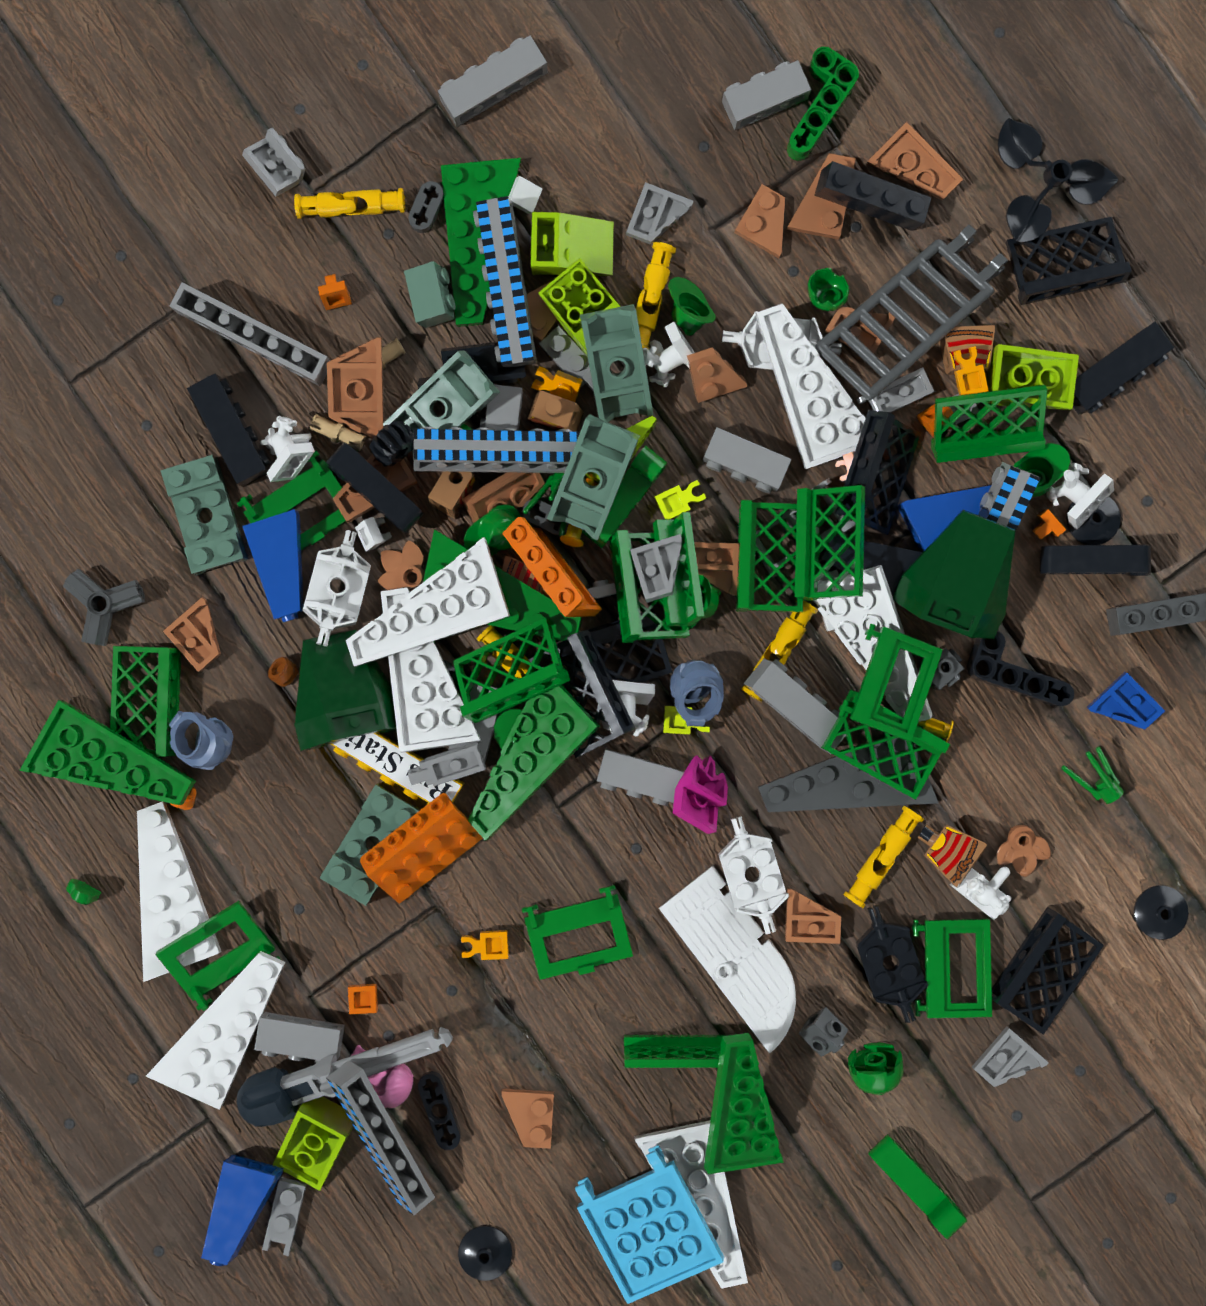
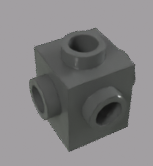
[917,648,964,690]
[799,1007,848,1057]

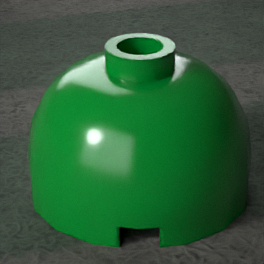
[848,1042,904,1095]

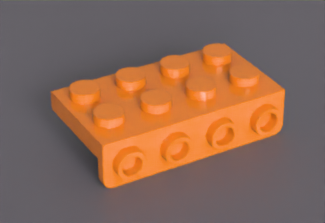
[502,517,602,617]
[360,793,483,904]

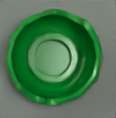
[808,268,850,312]

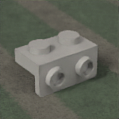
[242,128,305,197]

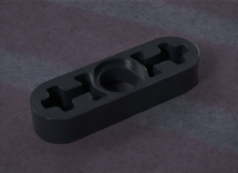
[418,1071,461,1150]

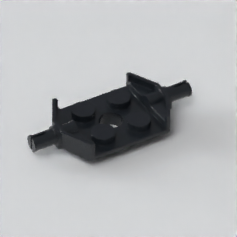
[856,905,928,1023]

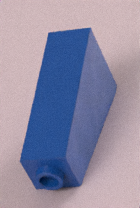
[897,485,991,552]
[242,509,304,623]
[201,1155,284,1266]

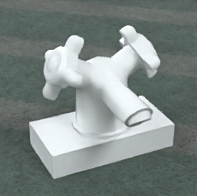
[643,322,695,388]
[260,416,315,482]
[1046,463,1114,529]
[602,680,655,737]
[950,867,1011,920]

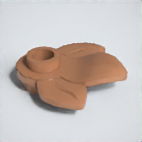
[378,540,425,591]
[997,825,1051,877]

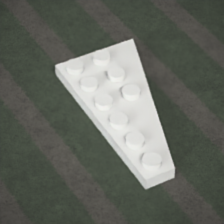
[755,304,866,469]
[346,537,510,666]
[814,565,932,722]
[381,588,482,753]
[137,802,222,982]
[146,951,285,1110]
[634,1120,748,1289]

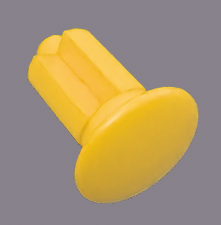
[560,524,584,547]
[918,718,954,742]

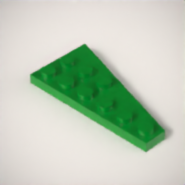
[441,158,521,327]
[423,529,582,641]
[468,667,600,841]
[19,700,196,805]
[704,1033,784,1174]

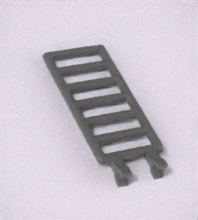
[815,224,1008,400]

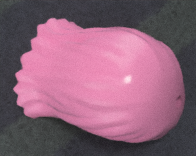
[351,1045,413,1108]

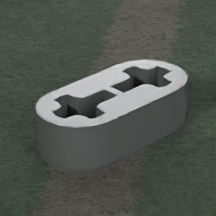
[408,181,444,233]
[523,499,569,536]

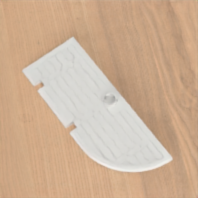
[659,866,796,1054]

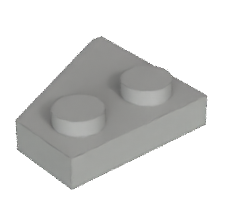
[626,182,694,245]
[630,534,682,603]
[972,1026,1049,1087]

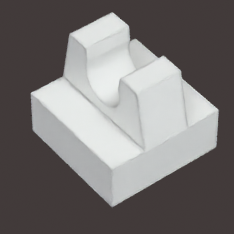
[355,517,392,552]

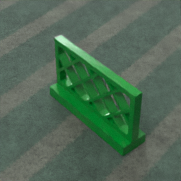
[931,385,1047,463]
[795,485,865,601]
[736,500,803,613]
[609,530,690,643]
[453,617,570,723]
[110,646,181,757]
[821,690,950,800]
[624,1035,729,1068]

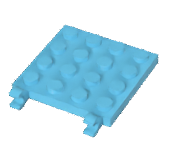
[575,1145,724,1304]

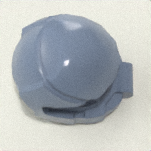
[670,660,724,726]
[169,711,234,770]

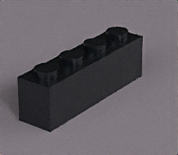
[814,161,931,231]
[1073,321,1174,415]
[187,373,271,487]

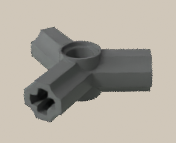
[63,569,145,646]

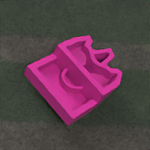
[673,756,728,834]

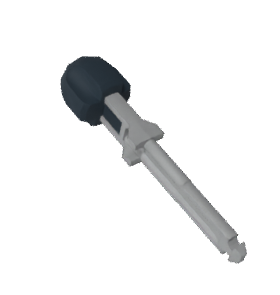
[237,1027,453,1127]

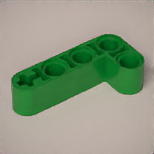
[787,47,859,161]
[582,446,668,548]
[868,1134,968,1240]

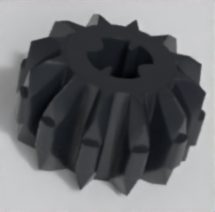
[369,421,414,466]

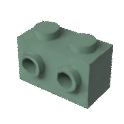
[404,261,456,328]

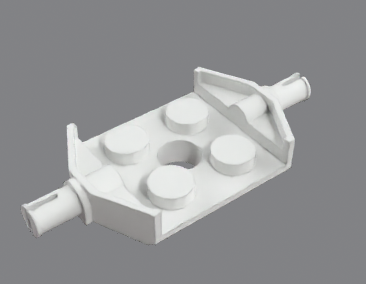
[722,311,842,370]
[302,530,371,647]
[718,816,789,934]

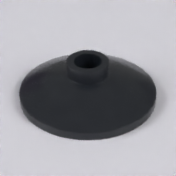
[1066,497,1121,545]
[1134,885,1189,940]
[458,1225,512,1281]

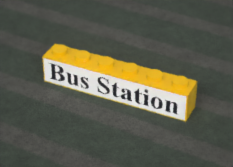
[329,732,465,804]

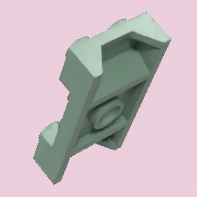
[580,304,653,422]
[383,351,500,459]
[547,414,640,540]
[160,455,248,575]
[320,783,421,906]

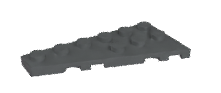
[757,736,938,812]

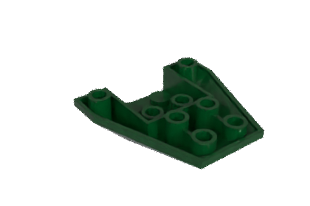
[893,510,1015,639]
[294,630,397,752]

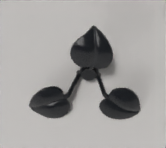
[998,118,1118,243]

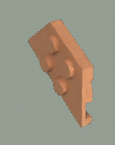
[327,337,384,438]

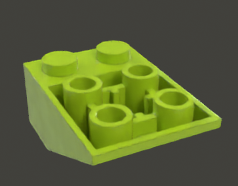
[531,212,614,276]
[538,258,620,355]

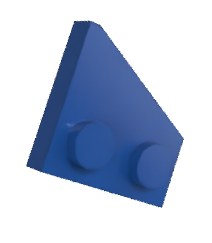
[1087,672,1165,730]

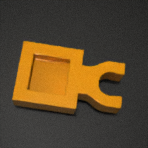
[953,346,989,396]
[531,366,583,402]
[461,930,509,960]

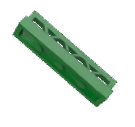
[653,512,704,626]

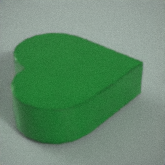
[66,879,101,905]

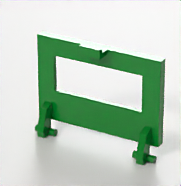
[237,450,346,551]
[839,624,943,742]
[522,885,633,980]
[155,901,281,1011]
[912,919,992,1018]

